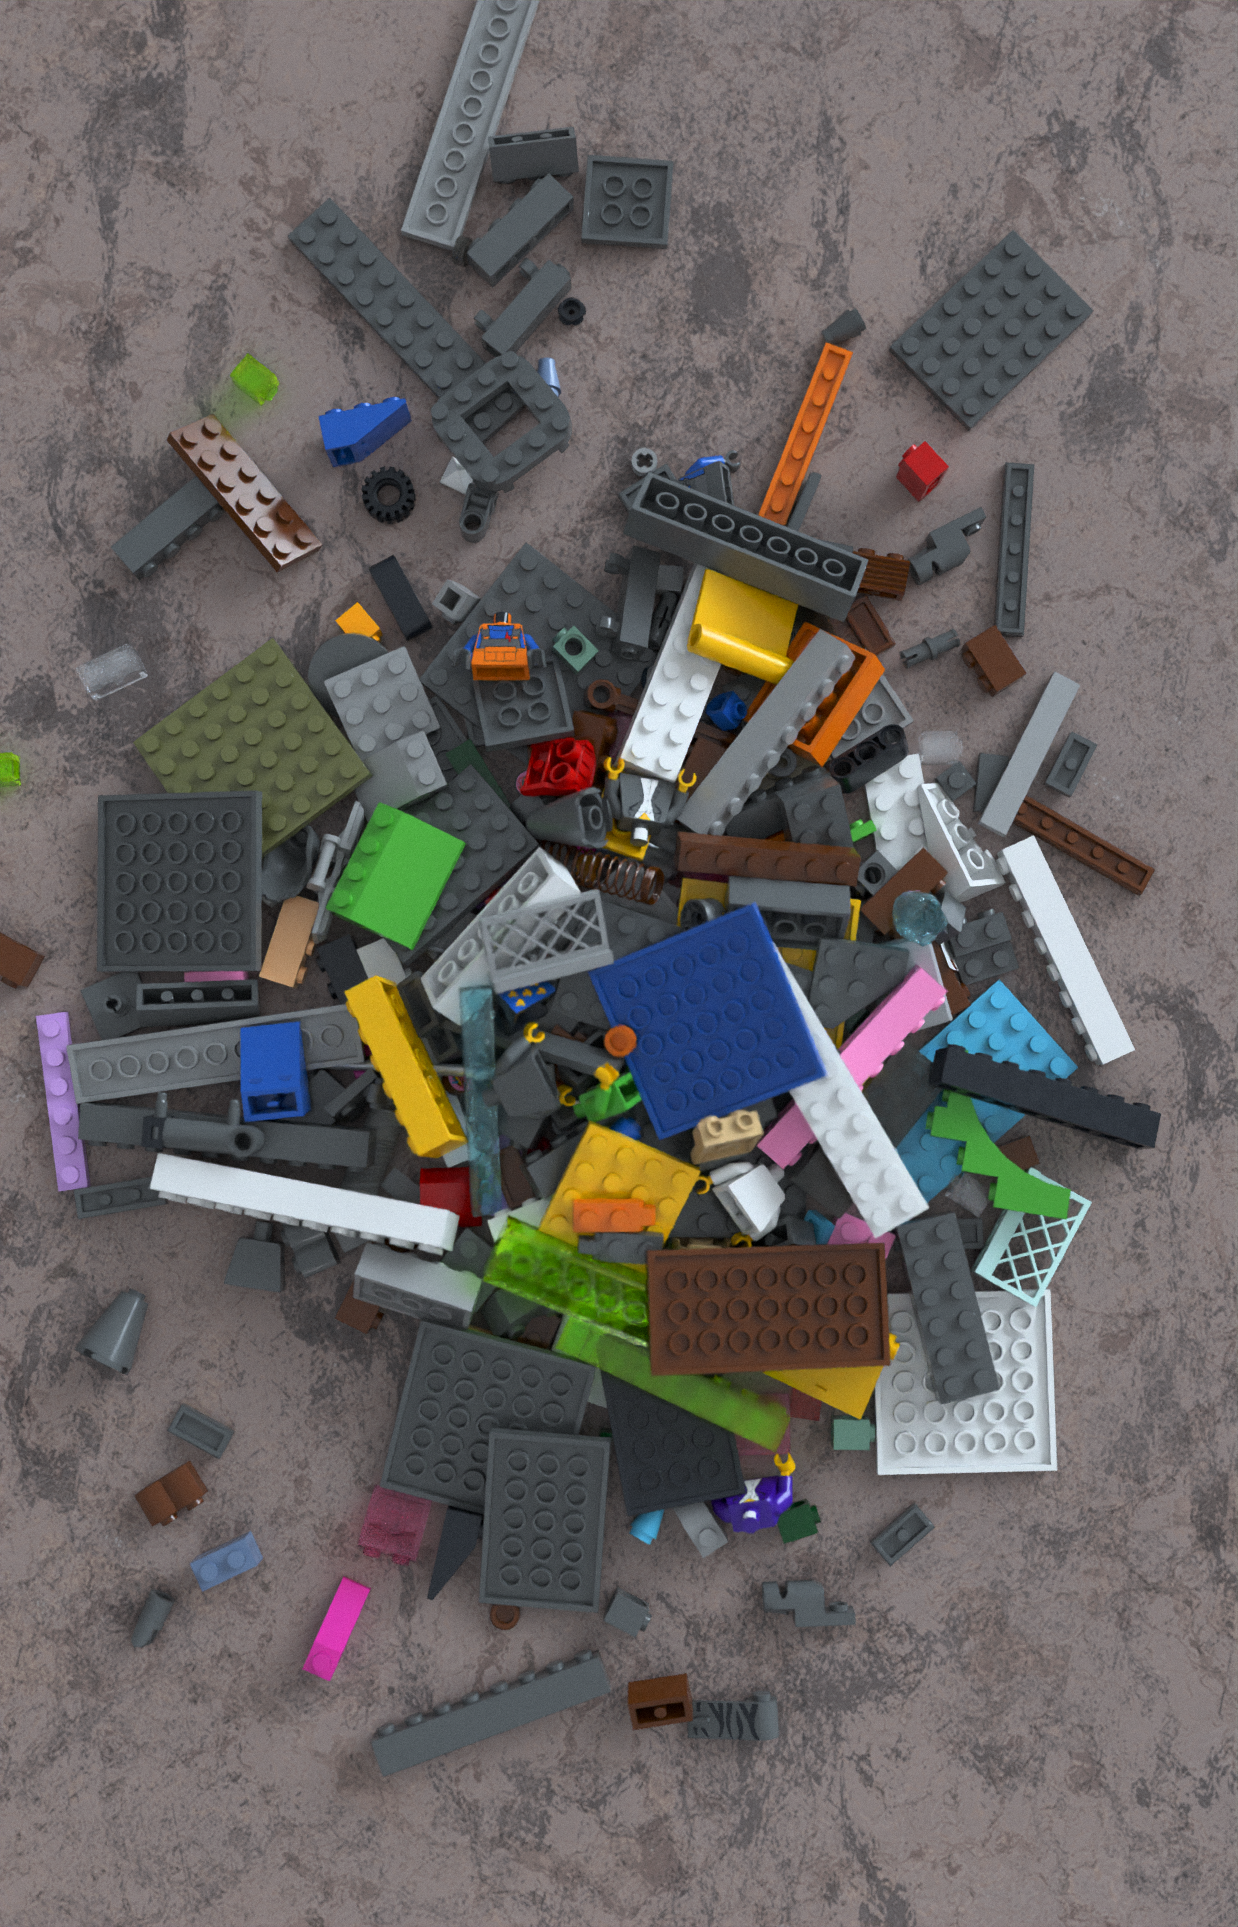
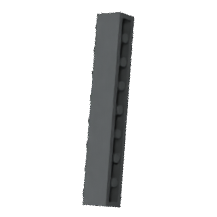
[371,1649,611,1777]

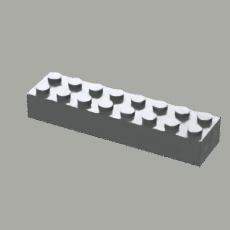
[623,472,868,622]

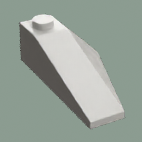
[917,783,1006,902]

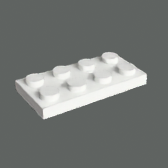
[864,753,929,871]

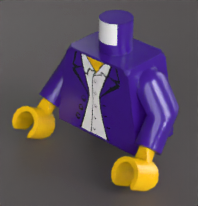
[711,1453,796,1533]

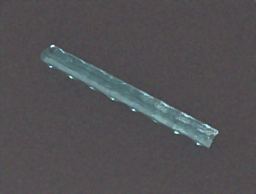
[459,985,502,1217]

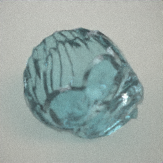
[892,890,948,947]

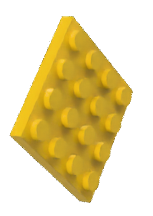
[538,1120,701,1276]

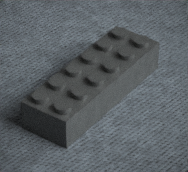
[893,1211,1000,1405]

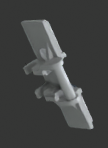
[307,801,365,944]

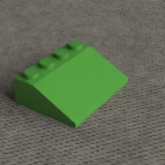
[326,802,466,950]

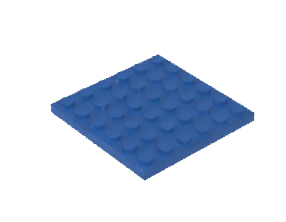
[588,902,828,1140]

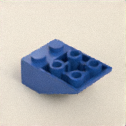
[318,397,412,467]
[240,1021,312,1122]

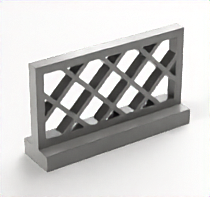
[478,889,614,994]

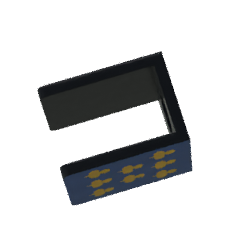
[484,981,555,1036]

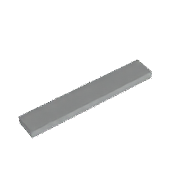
[977,671,1080,837]

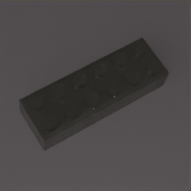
[788,1040,942,1219]

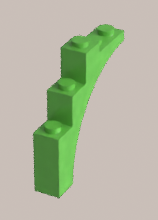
[925,1050,1071,1220]

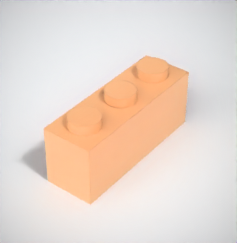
[259,896,319,989]

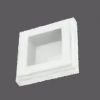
[440,456,473,494]

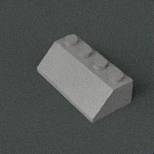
[353,1242,482,1329]

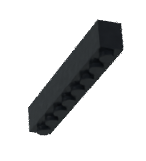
[928,1044,1161,1150]

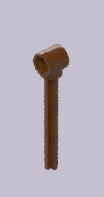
[584,679,738,749]

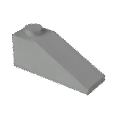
[673,1501,729,1558]

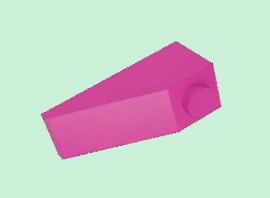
[302,1577,371,1681]

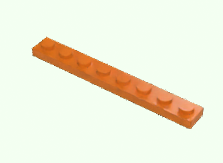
[758,342,853,526]

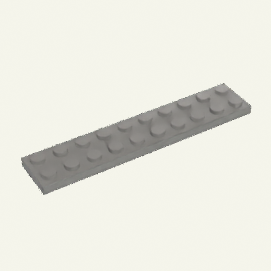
[401,0,540,252]
[66,1004,366,1104]

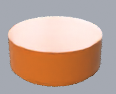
[604,1025,637,1057]

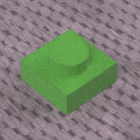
[849,819,877,844]

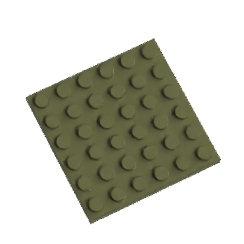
[133,638,373,858]

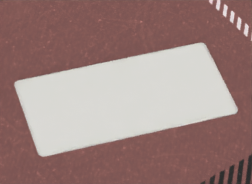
[940,941,959,971]

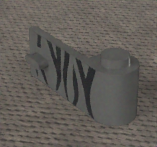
[687,1691,779,1741]

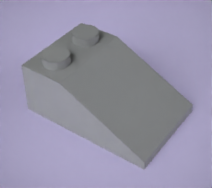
[354,730,448,823]

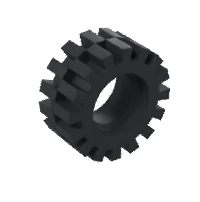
[361,467,416,524]

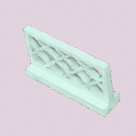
[970,1167,1092,1307]

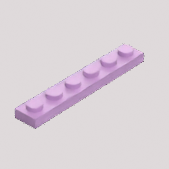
[36,1012,91,1192]

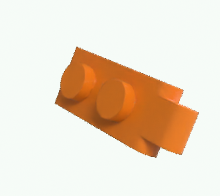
[572,1199,656,1232]

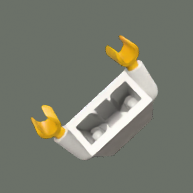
[696,1162,785,1247]

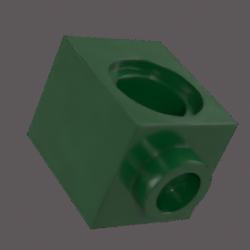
[777,1499,821,1544]

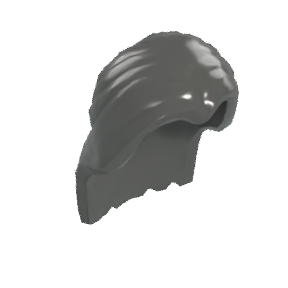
[262,824,320,904]

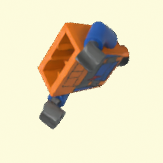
[453,612,546,680]

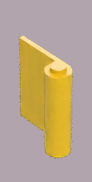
[687,569,798,685]
[763,1332,900,1420]

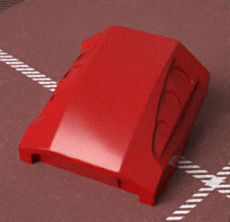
[520,738,597,797]
[420,1167,482,1227]

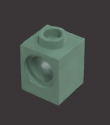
[551,626,599,675]
[831,1415,875,1450]

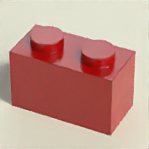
[896,441,949,502]

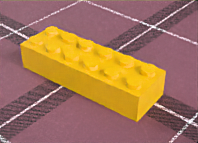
[345,975,468,1158]

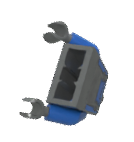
[677,450,741,506]

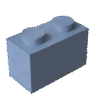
[190,1531,263,1592]

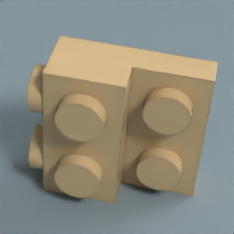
[690,1110,763,1165]

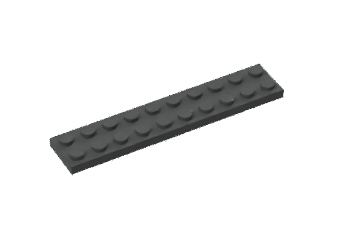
[287,198,525,444]

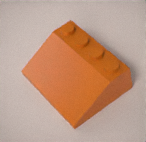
[743,622,885,767]

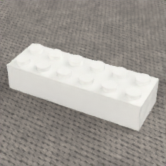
[420,847,581,1026]

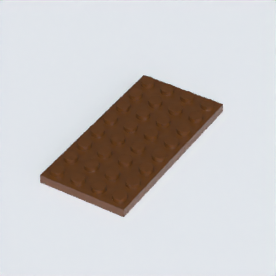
[645,1243,891,1376]

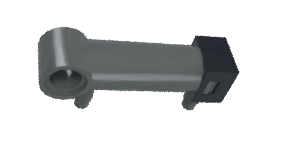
[141,1092,266,1157]

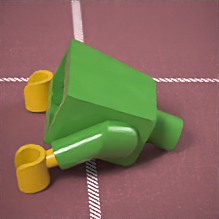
[573,1062,642,1122]

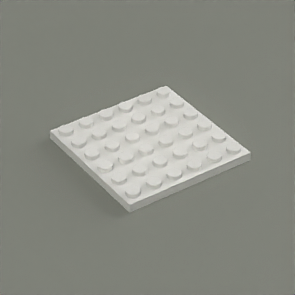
[874,1289,1057,1475]

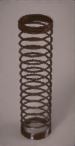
[519,839,664,906]

